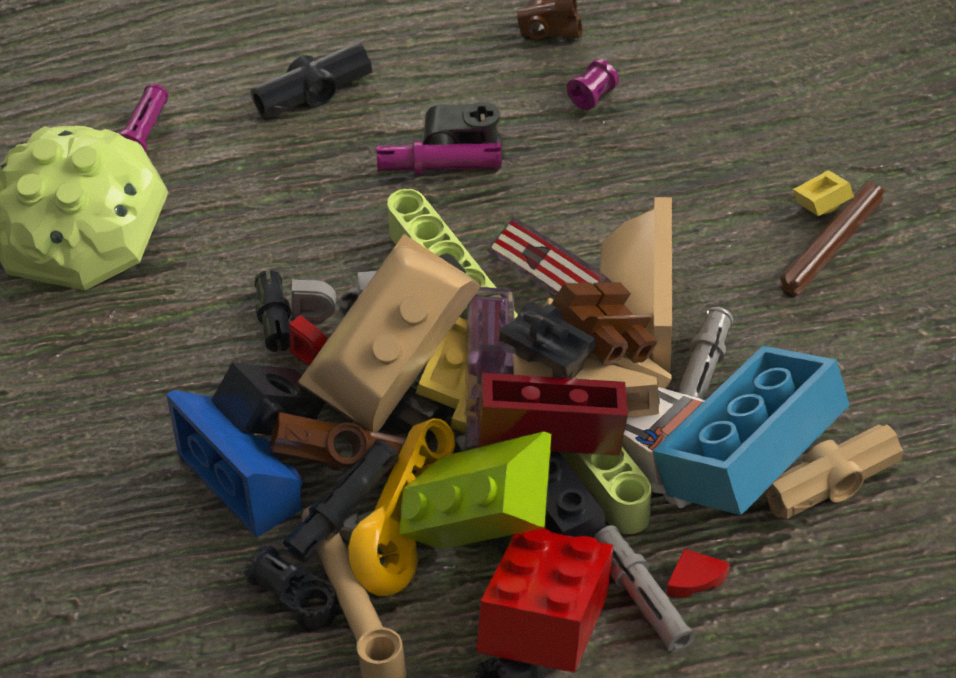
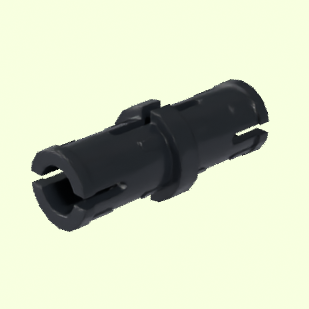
[254,270,291,352]

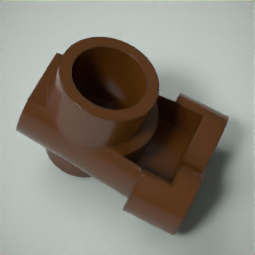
[517,0,583,40]

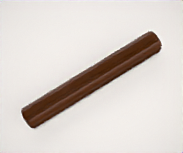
[780,181,884,296]

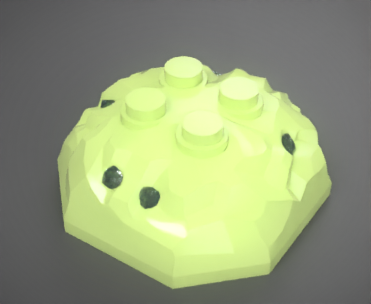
[0,126,168,291]

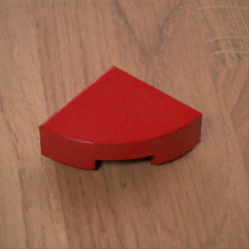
[667,549,730,598]

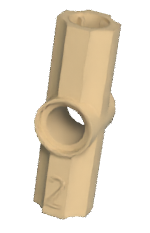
[764,424,903,519]

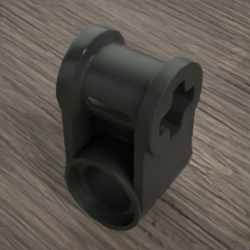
[423,102,503,148]

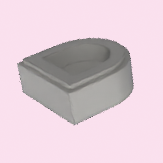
[292,279,336,322]

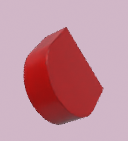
[289,315,328,366]

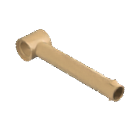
[302,506,407,678]

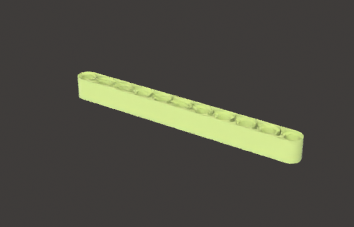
[387,189,651,534]

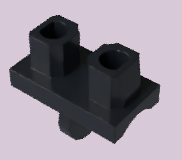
[499,302,596,378]

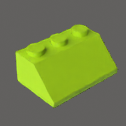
[399,431,551,549]

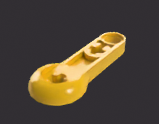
[348,418,455,596]

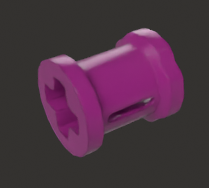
[566,59,619,110]

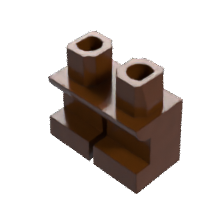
[551,282,657,365]

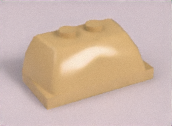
[598,197,672,388]
[298,234,480,432]

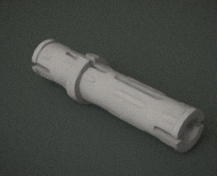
[678,307,733,400]
[593,525,695,653]

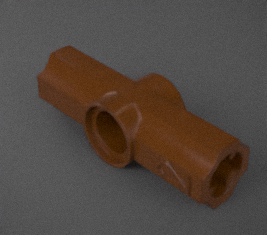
[270,412,406,477]

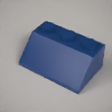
[166,390,303,538]

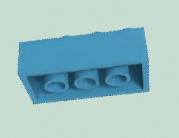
[652,346,849,515]

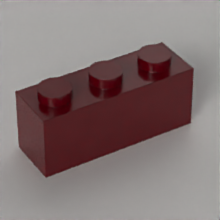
[477,373,628,456]

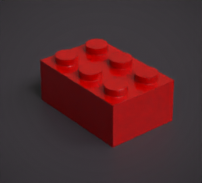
[477,528,613,673]

